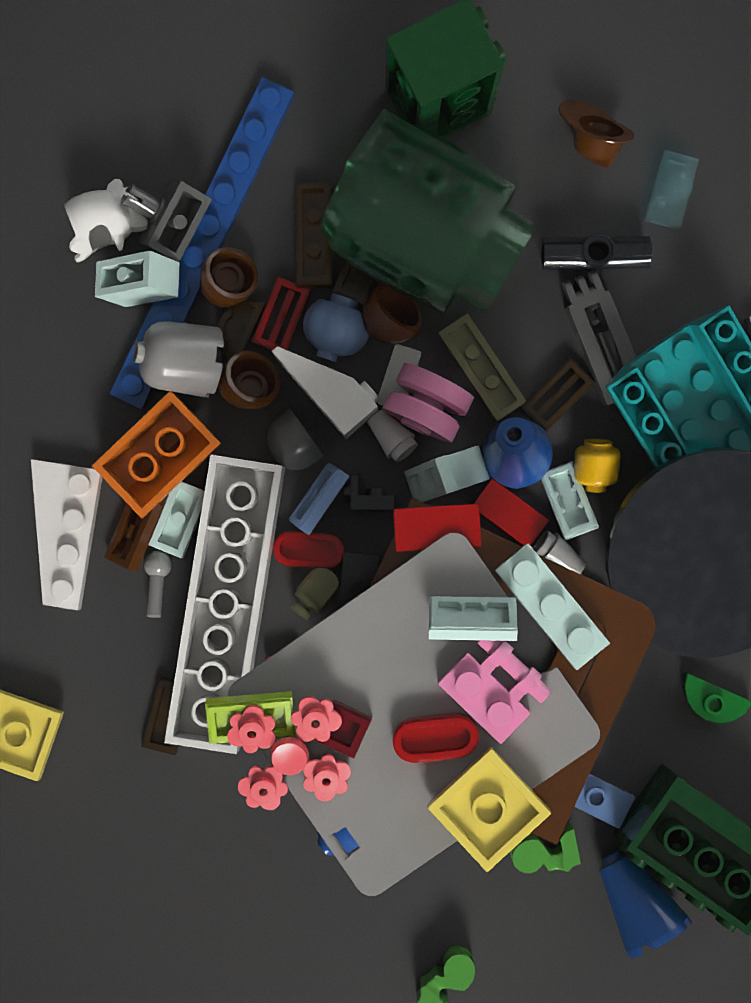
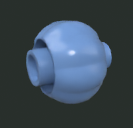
[303,293,369,362]

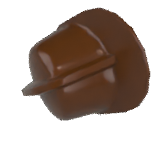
[558,100,635,168]

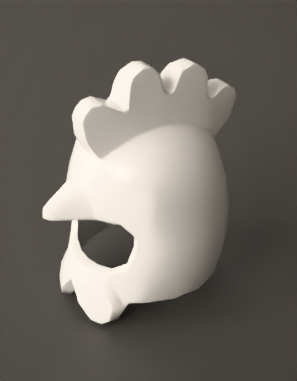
[64,179,149,263]

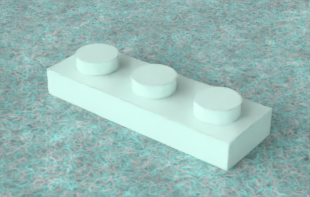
[494,543,610,670]

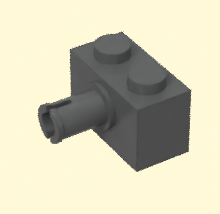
[121,179,212,262]

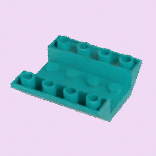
[605,305,751,468]

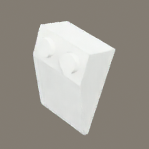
[272,346,379,439]

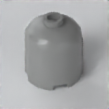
[133,321,224,398]

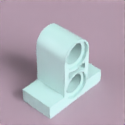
[404,445,490,502]

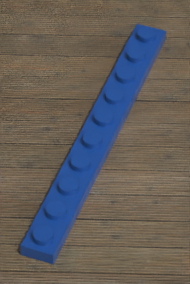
[110,77,295,410]

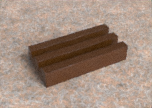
[104,503,164,572]

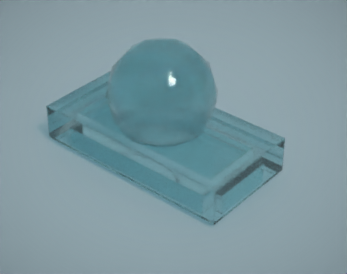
[644,150,699,230]

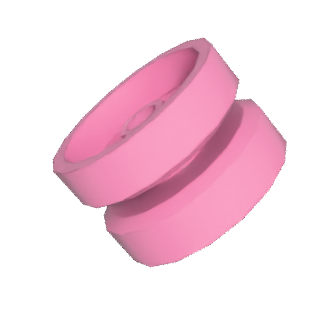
[382,363,474,444]

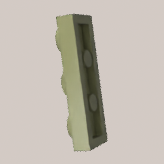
[437,313,527,422]

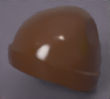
[200,247,258,307]
[363,282,423,344]
[218,351,280,409]

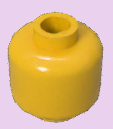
[574,439,621,493]

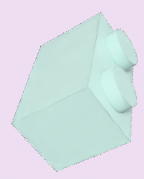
[95,251,179,307]

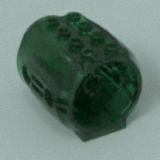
[321,109,537,315]

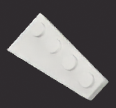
[31,459,102,610]

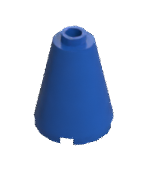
[482,418,553,489]
[599,849,692,958]

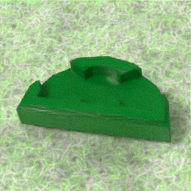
[682,672,751,723]

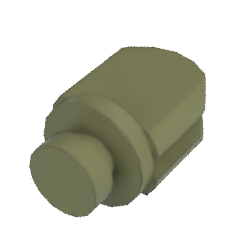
[290,568,339,620]

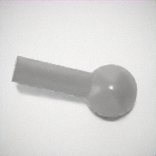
[144,550,172,618]

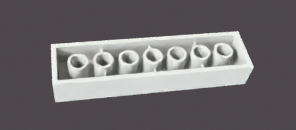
[164,455,285,754]

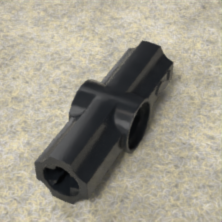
[541,233,652,272]

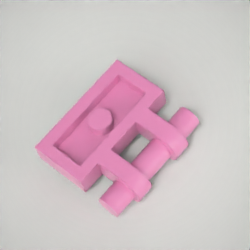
[438,640,552,744]

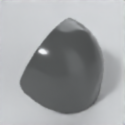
[266,408,324,470]

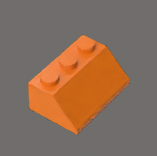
[92,391,221,518]

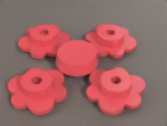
[227,696,351,810]

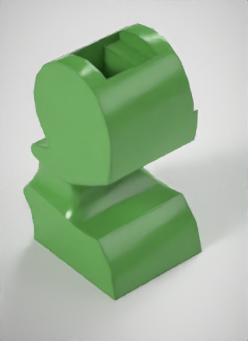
[510,822,581,873]
[416,945,475,1003]

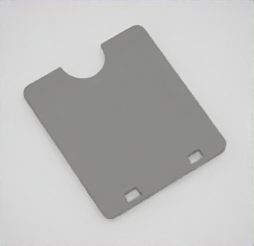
[228,533,600,896]

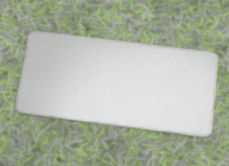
[377,344,421,405]

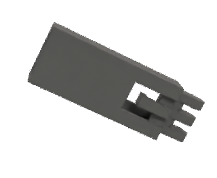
[562,270,636,407]

